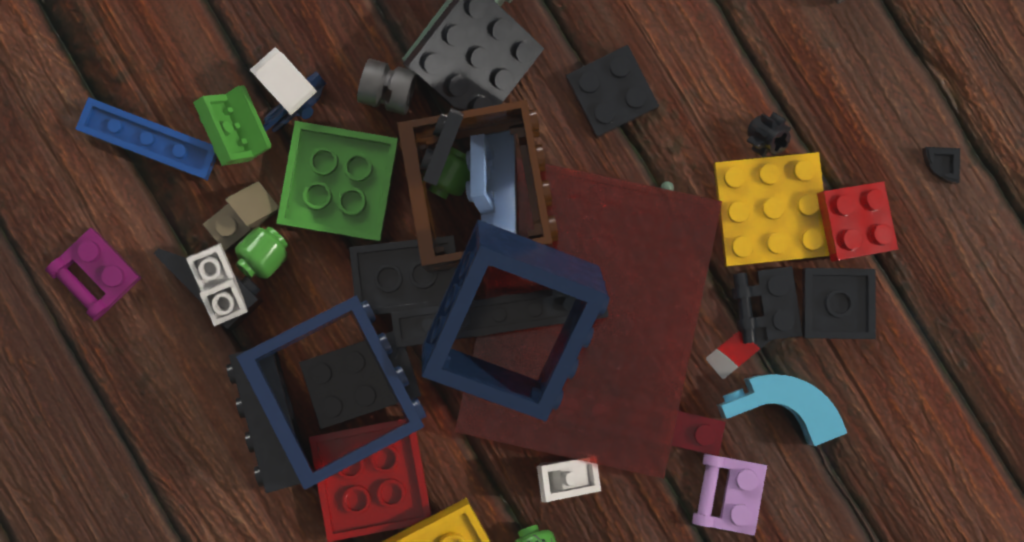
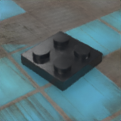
[566,45,659,139]
[802,268,876,339]

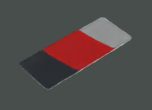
[706,327,771,379]

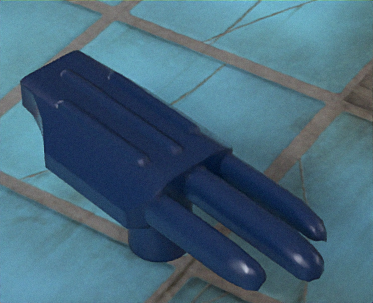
[263,72,327,132]

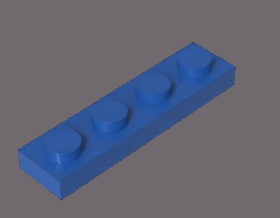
[75,97,217,181]

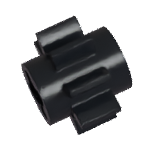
[747,112,791,157]

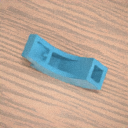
[717,374,847,446]

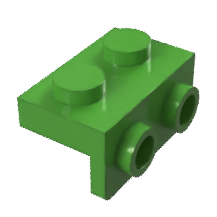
[193,85,271,166]

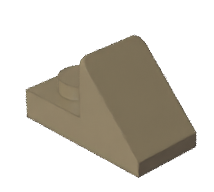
[203,181,279,252]

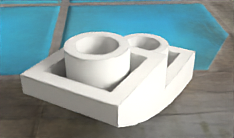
[186,243,248,326]

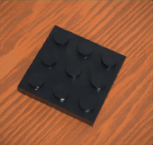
[403,0,544,111]

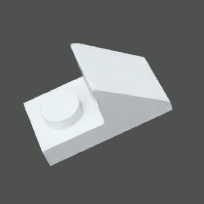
[250,47,317,115]
[537,456,601,502]

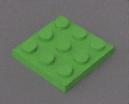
[276,121,399,242]

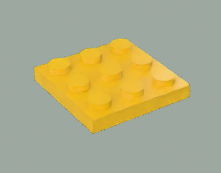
[713,152,829,267]

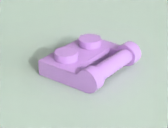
[692,453,767,536]

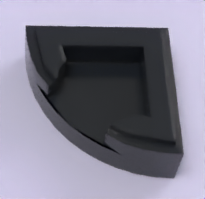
[922,147,960,184]

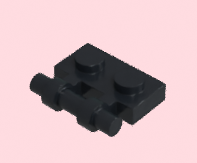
[732,266,803,344]

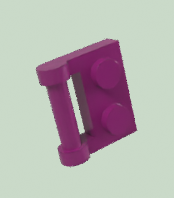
[45,227,142,321]

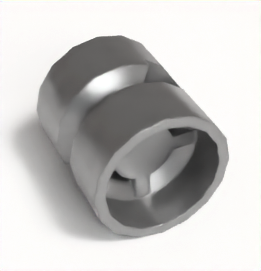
[357,58,417,115]

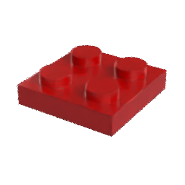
[817,181,899,262]

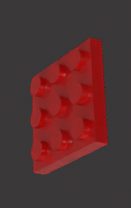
[309,418,432,542]

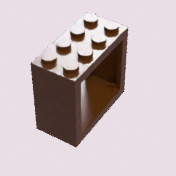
[397,100,558,273]

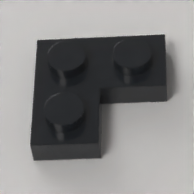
[419,108,464,186]

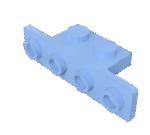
[466,131,518,234]

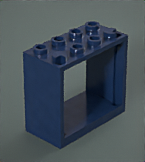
[236,295,427,490]

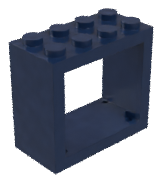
[422,219,610,421]

